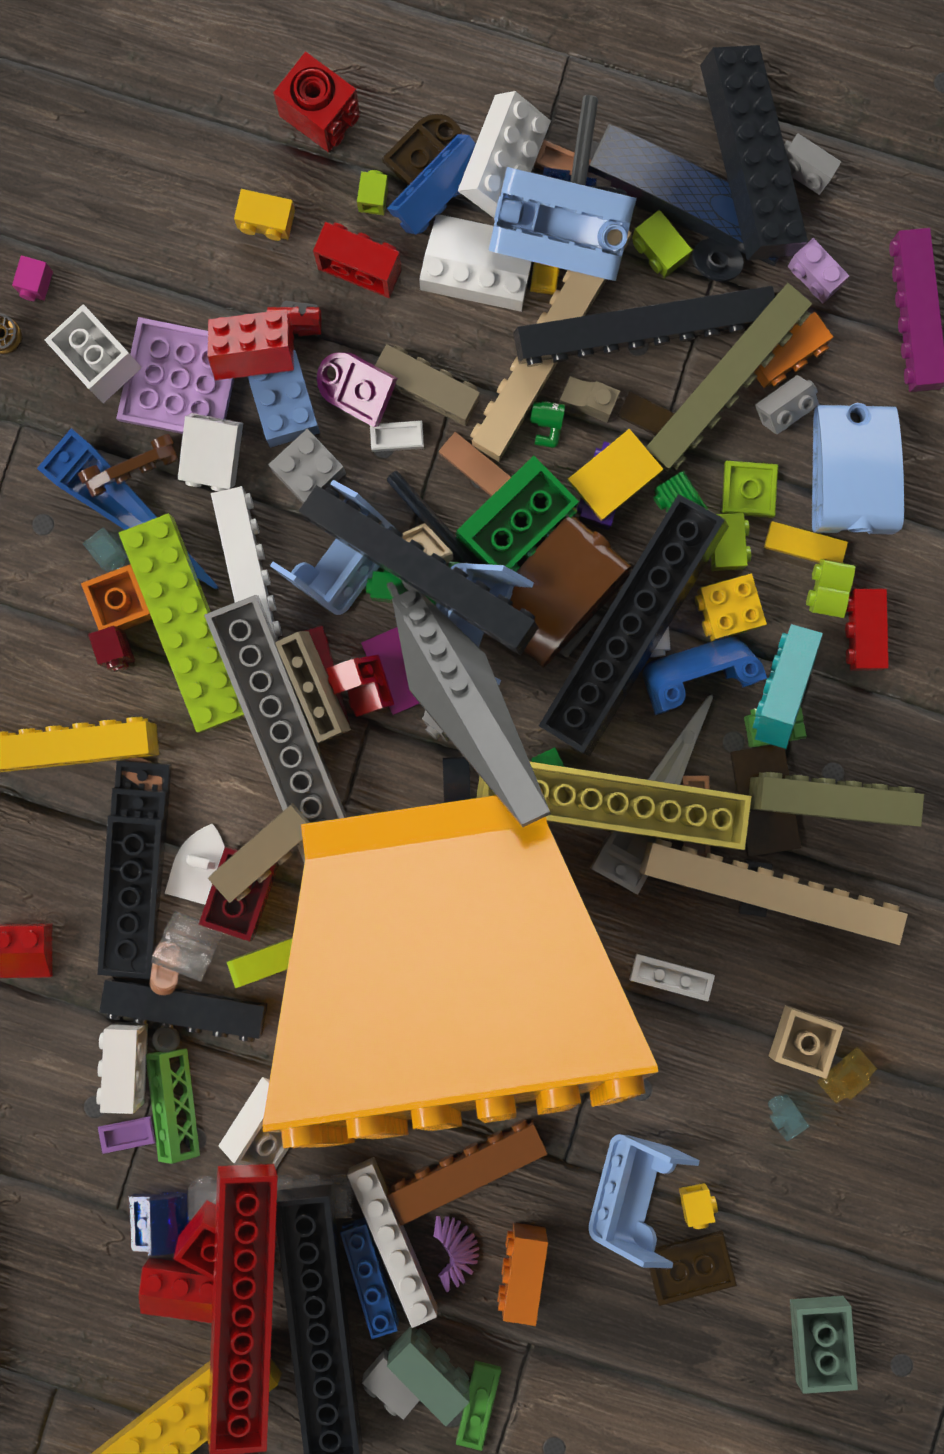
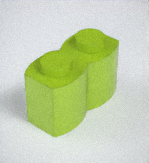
[806,559,855,618]

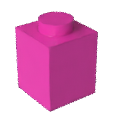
[12,255,53,301]

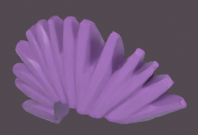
[433,1216,479,1292]

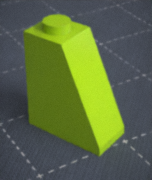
[227,937,293,988]

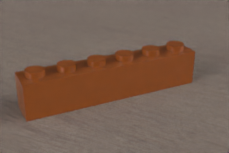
[387,1119,548,1226]

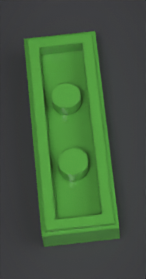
[456,1360,501,1451]

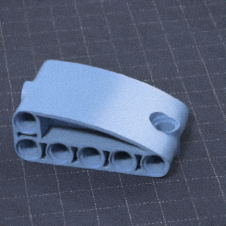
[489,167,636,281]
[812,403,904,534]

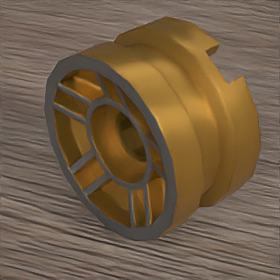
[0,313,22,354]

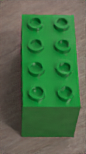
[456,455,579,572]

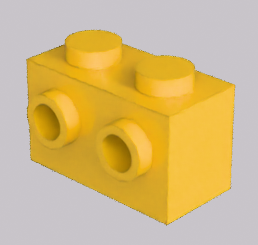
[234,189,295,241]

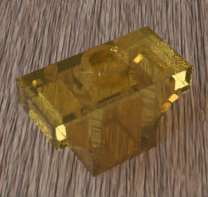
[817,1047,877,1104]

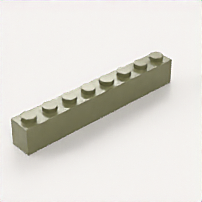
[646,283,812,472]

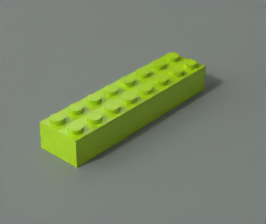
[119,513,245,733]

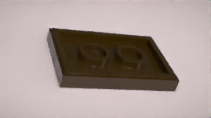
[649,1230,737,1306]

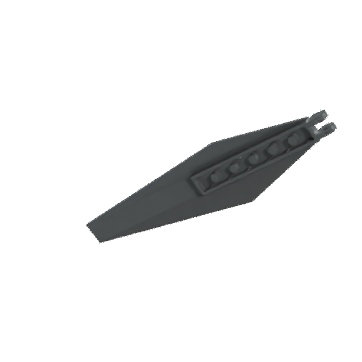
[387,581,551,827]

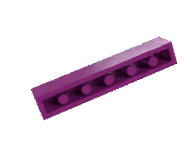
[889,228,944,392]

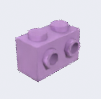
[788,238,849,303]

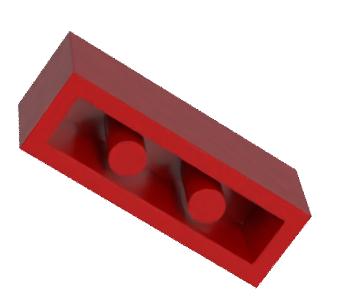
[845,589,888,671]

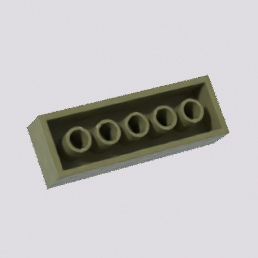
[749,772,924,827]

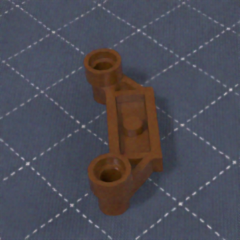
[78,434,179,497]

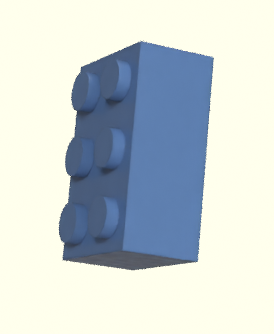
[248,350,320,448]

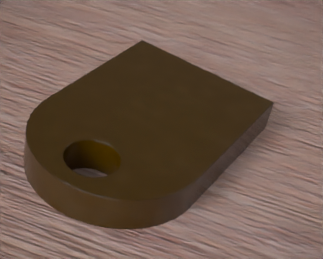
[382,114,462,186]

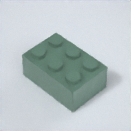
[790,1296,858,1394]
[387,1326,469,1426]

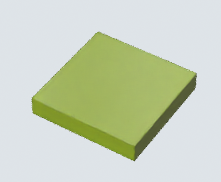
[721,461,778,518]

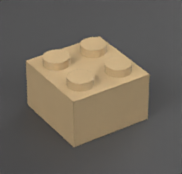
[769,1005,843,1079]

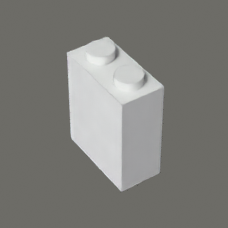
[178,413,243,491]

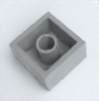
[268,429,346,504]

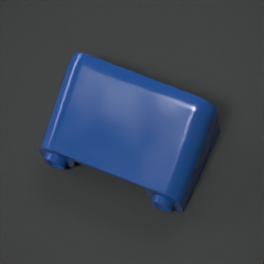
[642,636,767,715]

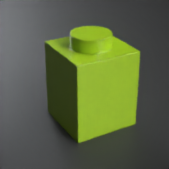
[357,170,389,215]

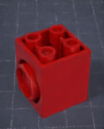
[273,51,360,153]

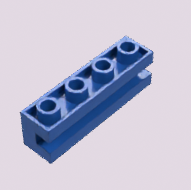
[387,134,476,235]
[340,1217,399,1339]

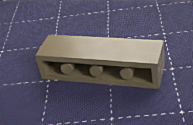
[375,344,480,426]
[275,631,351,743]
[208,803,310,903]

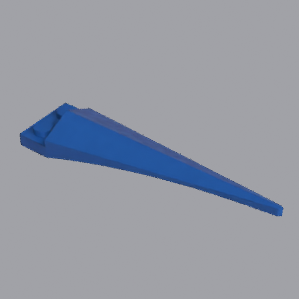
[37,428,219,589]

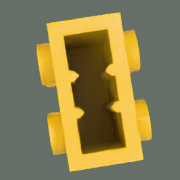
[695,573,767,642]

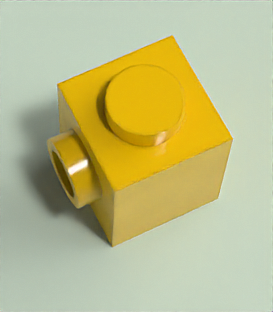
[679,1183,718,1229]

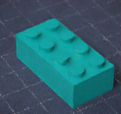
[752,624,823,749]

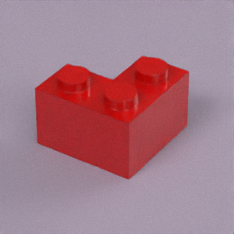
[326,654,395,717]

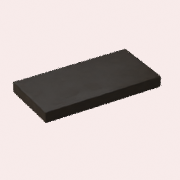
[730,745,801,856]

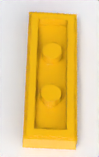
[764,521,848,563]

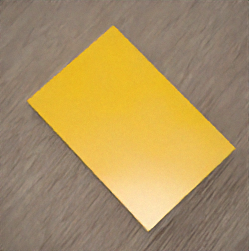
[568,429,663,521]

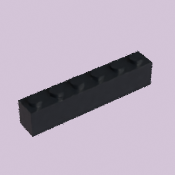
[99,977,268,1042]

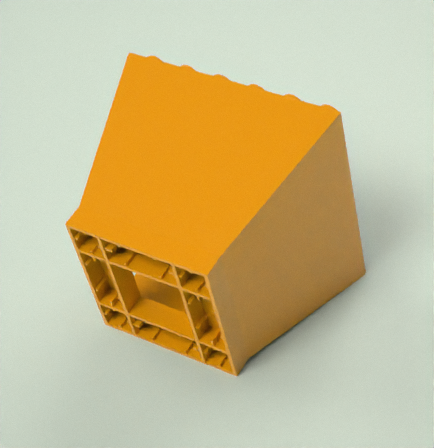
[262,789,658,1149]

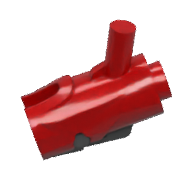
[267,301,322,337]

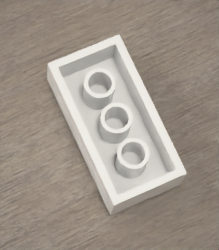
[458,91,551,218]

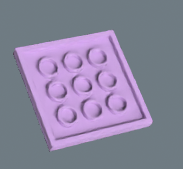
[116,317,234,434]

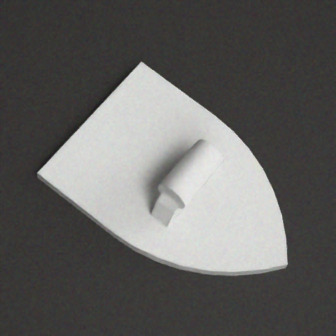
[165,824,225,905]

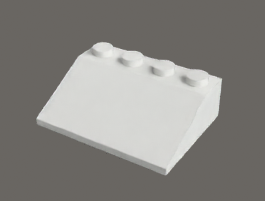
[419,214,532,312]

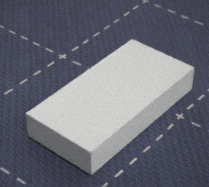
[370,421,424,452]

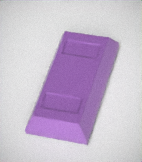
[98,1116,156,1154]

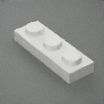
[629,954,715,1001]

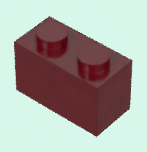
[88,626,135,672]

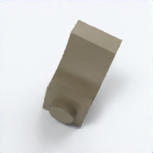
[559,376,620,423]

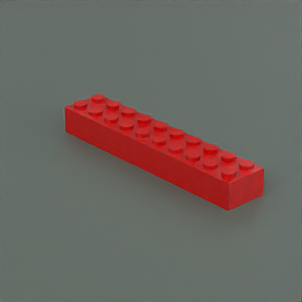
[207,1164,278,1454]

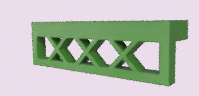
[146,1048,200,1164]

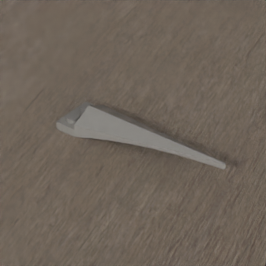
[590,695,713,895]

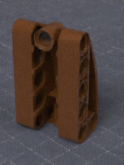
[509,516,631,668]

